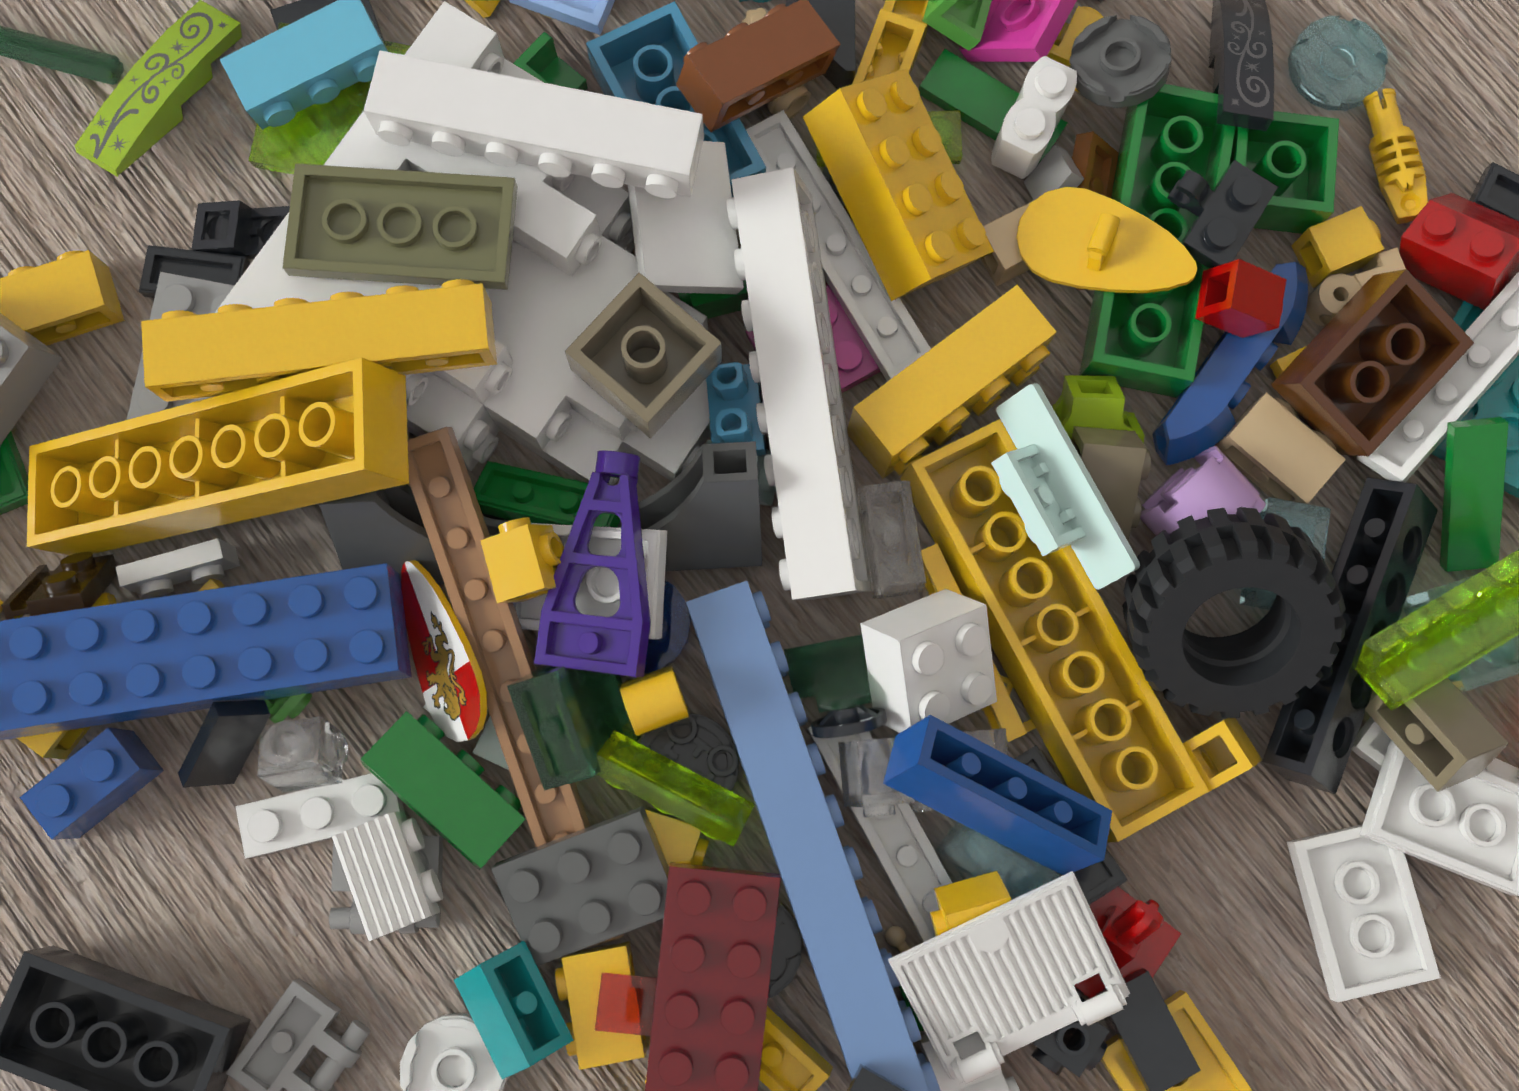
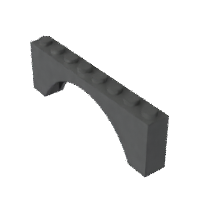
[319,441,763,585]

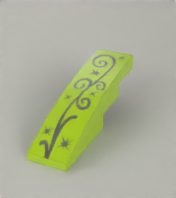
[75,0,242,177]

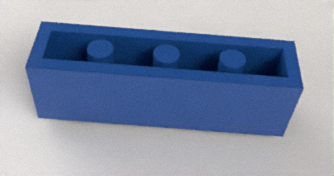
[883,715,1112,875]

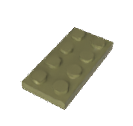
[282,163,518,290]

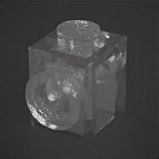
[257,716,348,792]

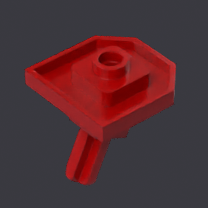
[1074,887,1182,999]

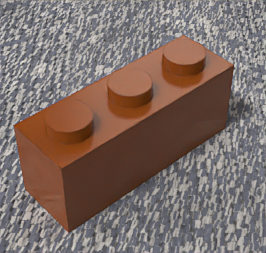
[676,0,841,132]

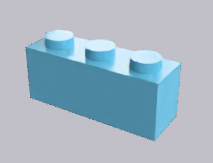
[220,0,388,130]

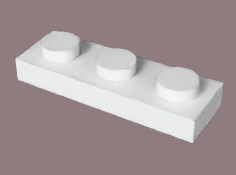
[235,773,405,859]

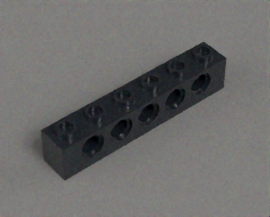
[1262,478,1438,795]

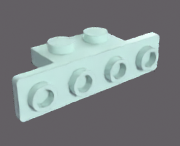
[991,383,1140,590]

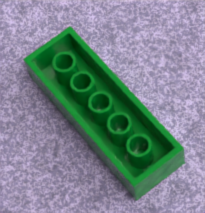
[1079,84,1235,398]

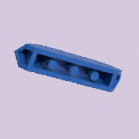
[1152,262,1308,465]

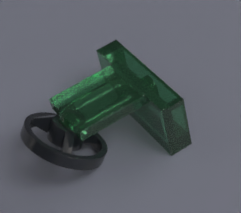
[784,634,887,738]

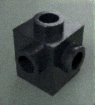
[1031,996,1109,1078]

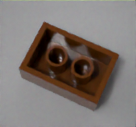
[1271,269,1474,456]

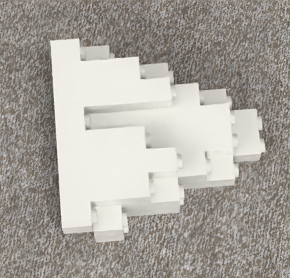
[215,1,711,485]

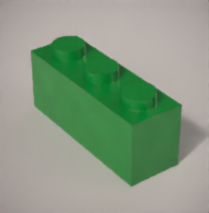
[360,711,526,870]

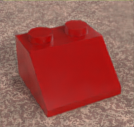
[1399,193,1519,310]

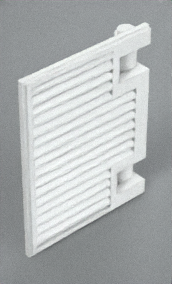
[888,871,1130,1084]

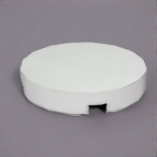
[400,1013,509,1091]

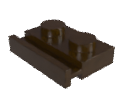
[1,552,117,620]

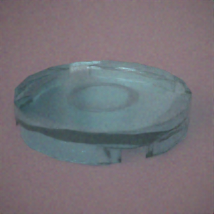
[1288,16,1388,111]

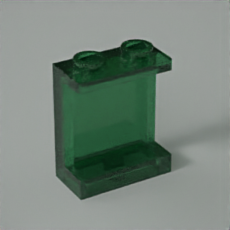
[507,665,641,791]

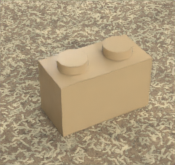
[1215,392,1346,514]

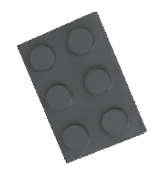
[491,806,669,966]

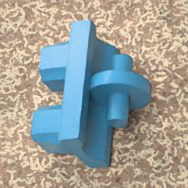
[706,362,767,456]

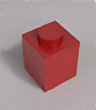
[1195,259,1287,338]

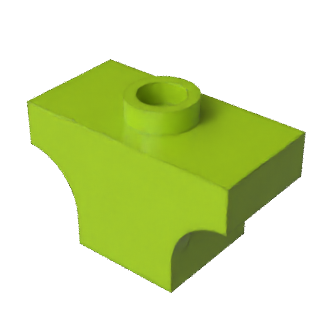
[1052,375,1145,444]

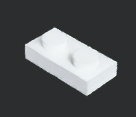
[116,538,240,598]

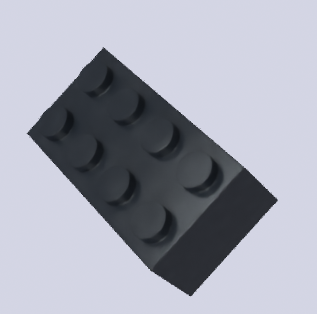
[0,945,251,1091]

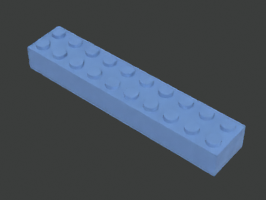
[686,581,940,1091]

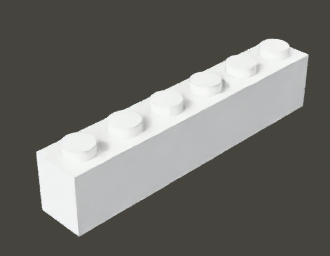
[364,50,704,199]

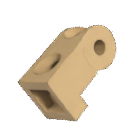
[1306,247,1406,327]

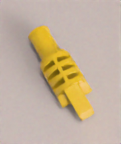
[1363,88,1428,224]

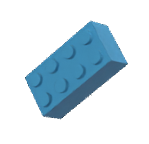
[586,1,766,197]

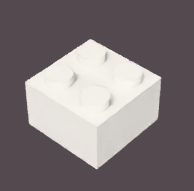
[860,589,997,733]

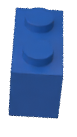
[20,727,164,840]

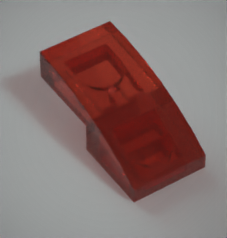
[595,972,657,1036]

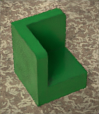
[513,32,588,91]

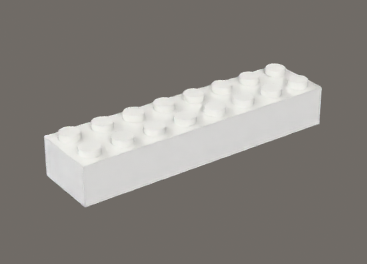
[727,167,871,600]

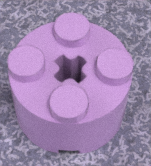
[1140,446,1266,536]

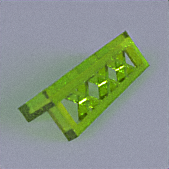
[1356,550,1519,711]

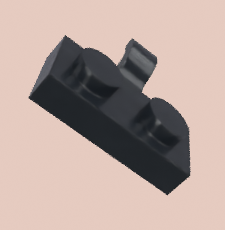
[1167,160,1278,269]

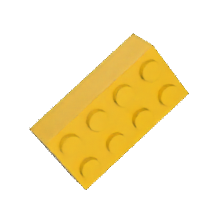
[803,68,994,301]
[847,284,1057,479]

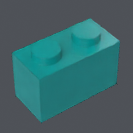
[454,941,574,1079]

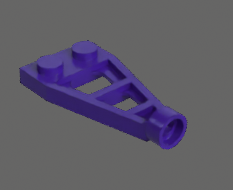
[534,450,651,678]

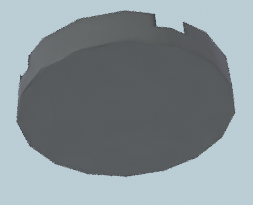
[1070,15,1172,108]

